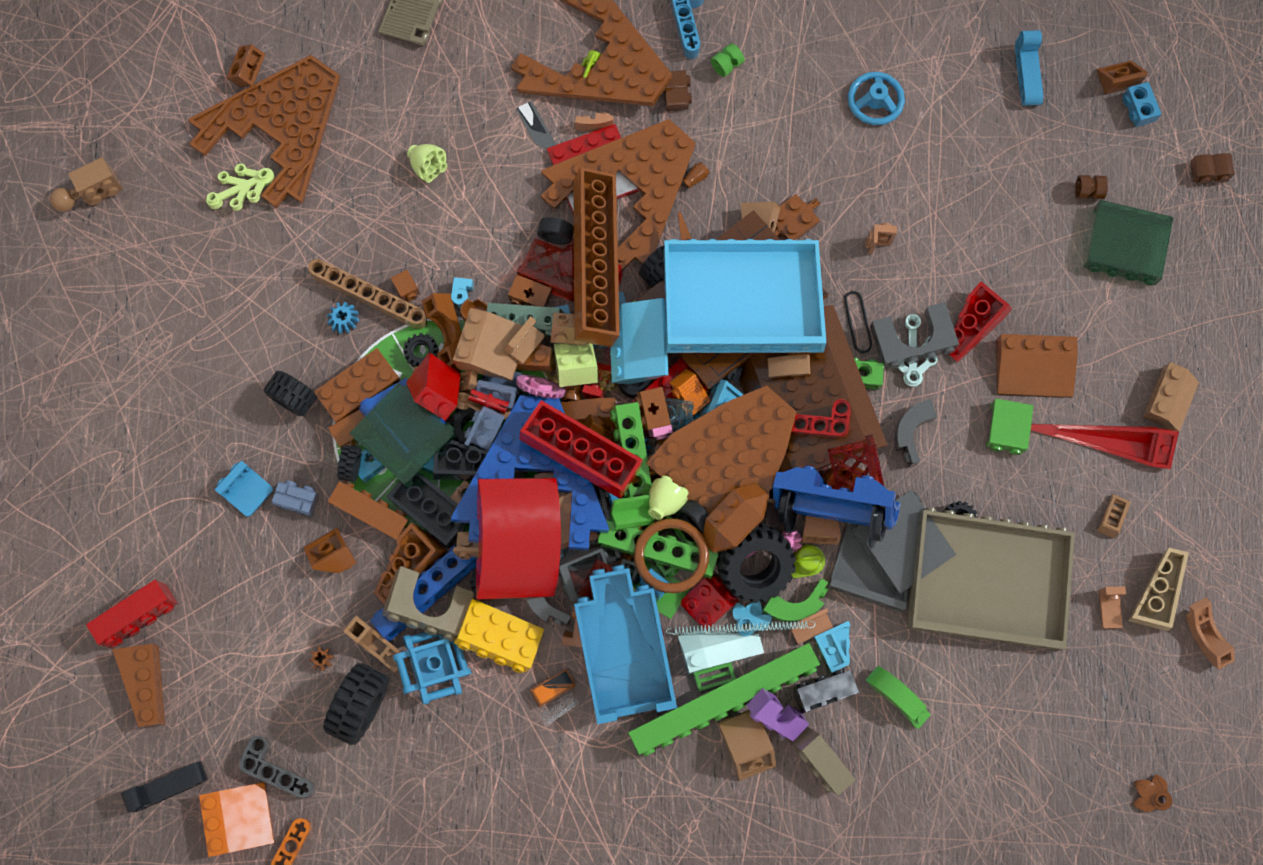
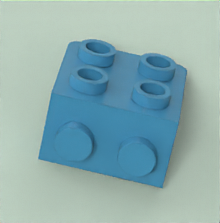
[215,461,273,517]

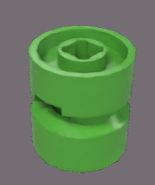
[710,43,745,77]

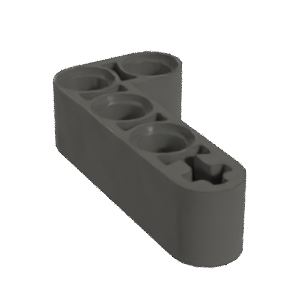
[239,736,316,798]

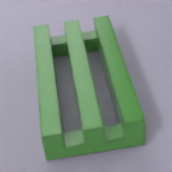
[693,662,736,692]

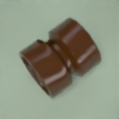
[1075,175,1108,200]

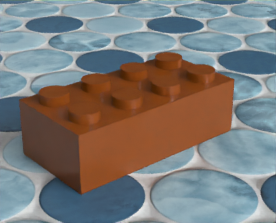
[314,348,401,423]

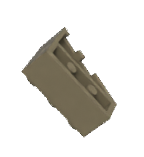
[790,727,856,796]

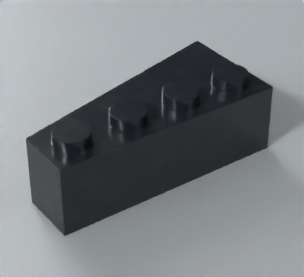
[433,436,489,481]

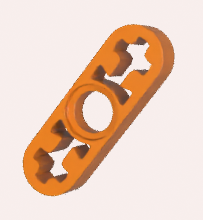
[271,818,311,865]

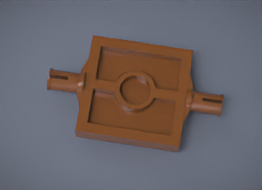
[774,194,820,240]

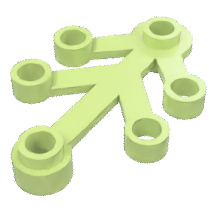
[206,164,274,211]

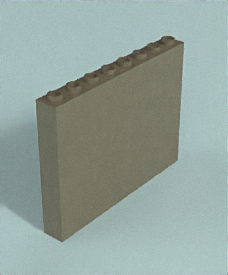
[907,508,1075,651]

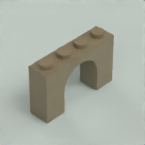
[382,566,474,642]

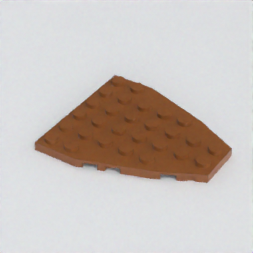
[646,385,797,515]

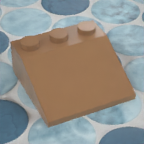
[453,308,522,381]

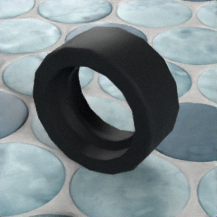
[537,217,574,245]
[676,500,709,534]

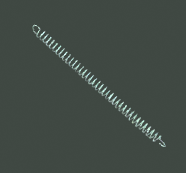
[666,620,815,635]

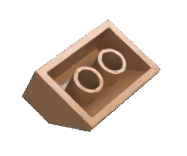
[1143,362,1199,432]

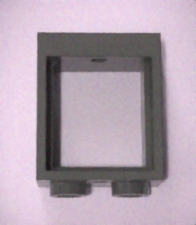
[558,544,613,602]

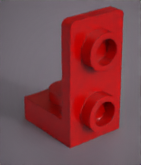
[582,362,611,399]

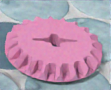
[516,375,565,399]

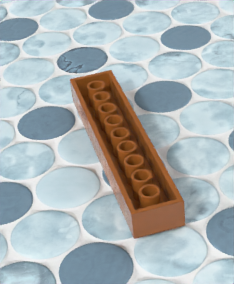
[573,167,620,347]

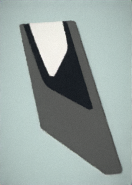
[516,101,556,149]

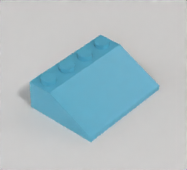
[610,298,668,385]

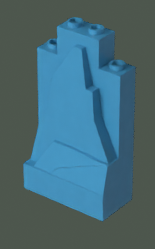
[574,565,677,724]

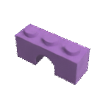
[747,688,809,741]

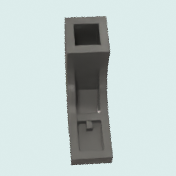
[894,399,937,467]
[527,597,571,626]

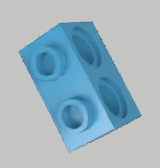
[1123,82,1162,128]

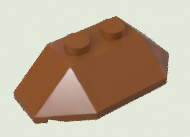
[703,483,769,554]

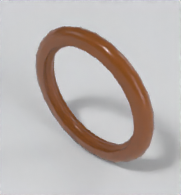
[634,518,709,593]

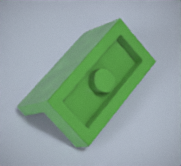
[610,495,654,530]

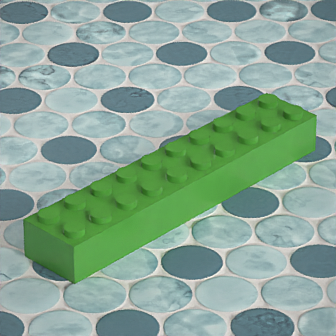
[628,643,820,757]

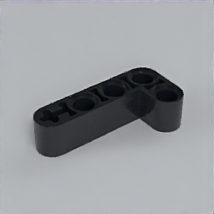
[120,761,208,813]

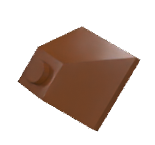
[303,528,357,573]

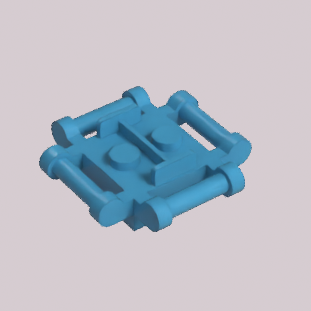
[392,632,472,705]

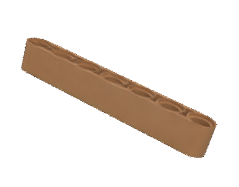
[308,259,427,329]

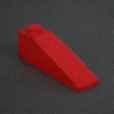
[949,281,1012,362]

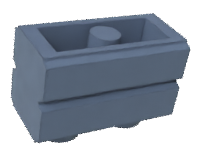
[272,480,319,517]

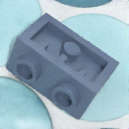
[464,406,505,451]

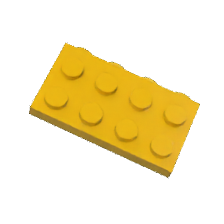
[454,599,544,673]

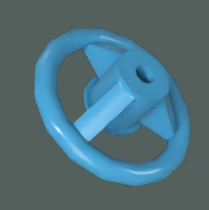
[847,72,905,125]

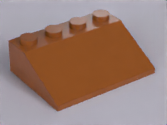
[996,334,1078,398]

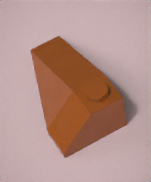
[561,398,615,427]
[374,523,446,605]

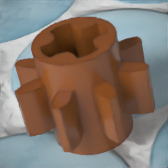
[308,646,335,672]

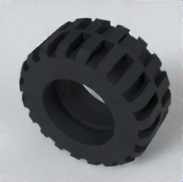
[717,523,796,603]
[323,663,389,745]

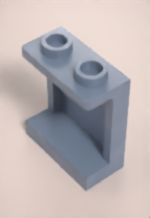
[475,371,522,408]

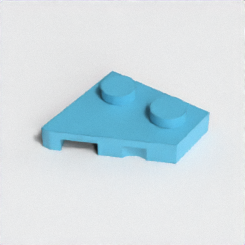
[814,621,850,673]

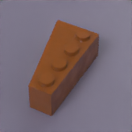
[112,644,165,728]

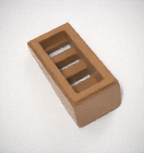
[1097,494,1131,538]

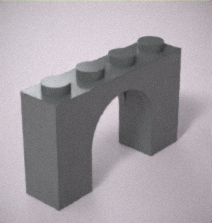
[870,302,959,369]

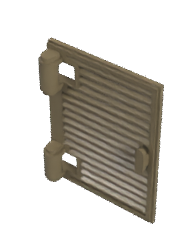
[378,0,443,46]

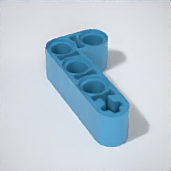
[671,0,704,59]
[1015,30,1043,106]

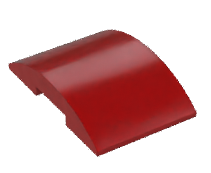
[476,478,561,599]

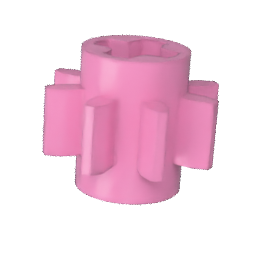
[781,530,802,552]

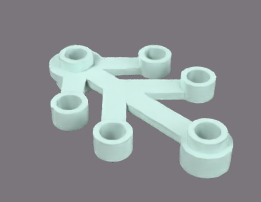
[897,314,938,387]

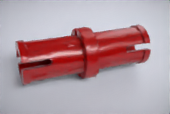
[468,388,509,414]

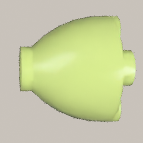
[407,144,447,183]
[648,475,689,520]

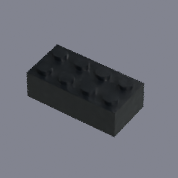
[387,467,470,549]

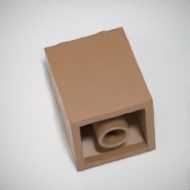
[719,710,777,781]

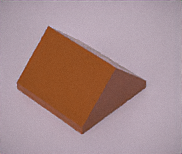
[1097,60,1148,95]

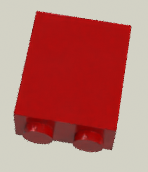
[406,352,460,420]

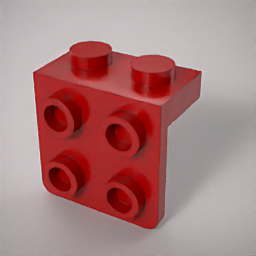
[681,573,739,630]

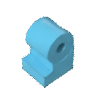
[451,277,474,308]

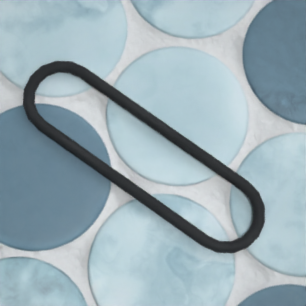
[844,291,872,353]

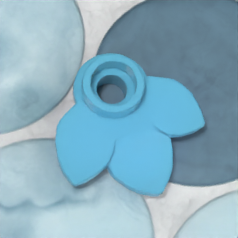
[733,600,772,636]

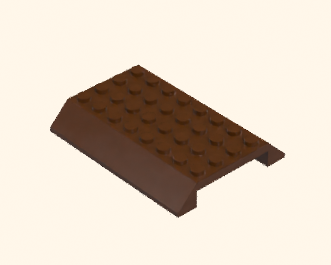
[739,305,888,472]

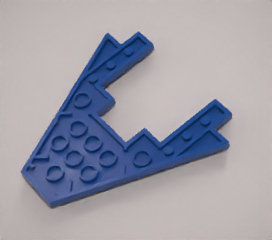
[451,395,609,551]

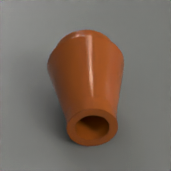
[682,162,710,189]

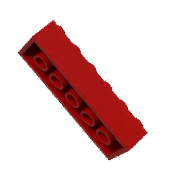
[519,400,643,499]

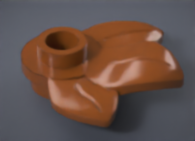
[1133,774,1172,812]

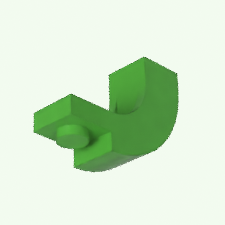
[762,578,828,623]
[866,666,931,729]

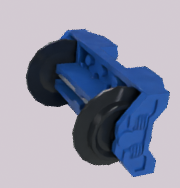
[773,466,901,548]

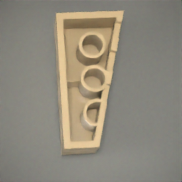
[1128,548,1189,631]

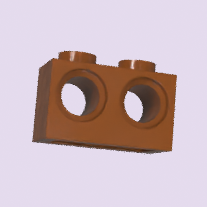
[226,44,266,88]

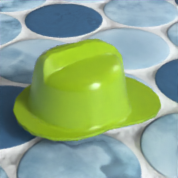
[791,545,825,578]

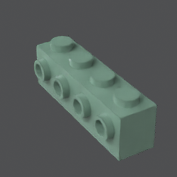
[487,303,565,337]

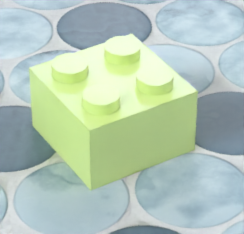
[554,343,598,387]

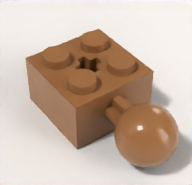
[50,157,123,212]

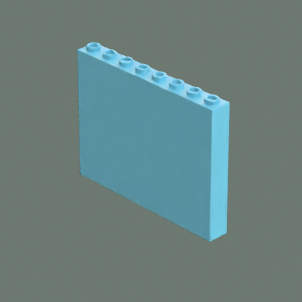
[664,239,826,353]

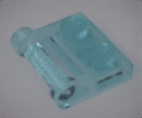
[665,397,694,436]

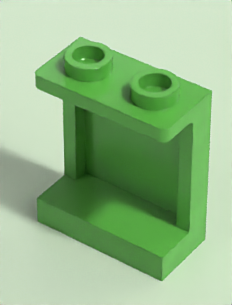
[986,399,1034,455]

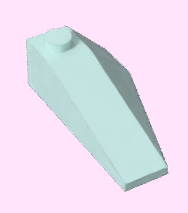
[678,631,764,675]

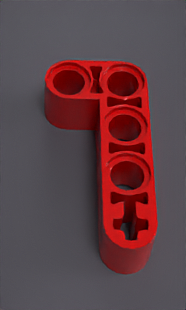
[791,399,851,439]

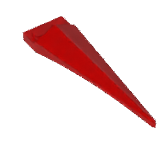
[1030,424,1179,469]

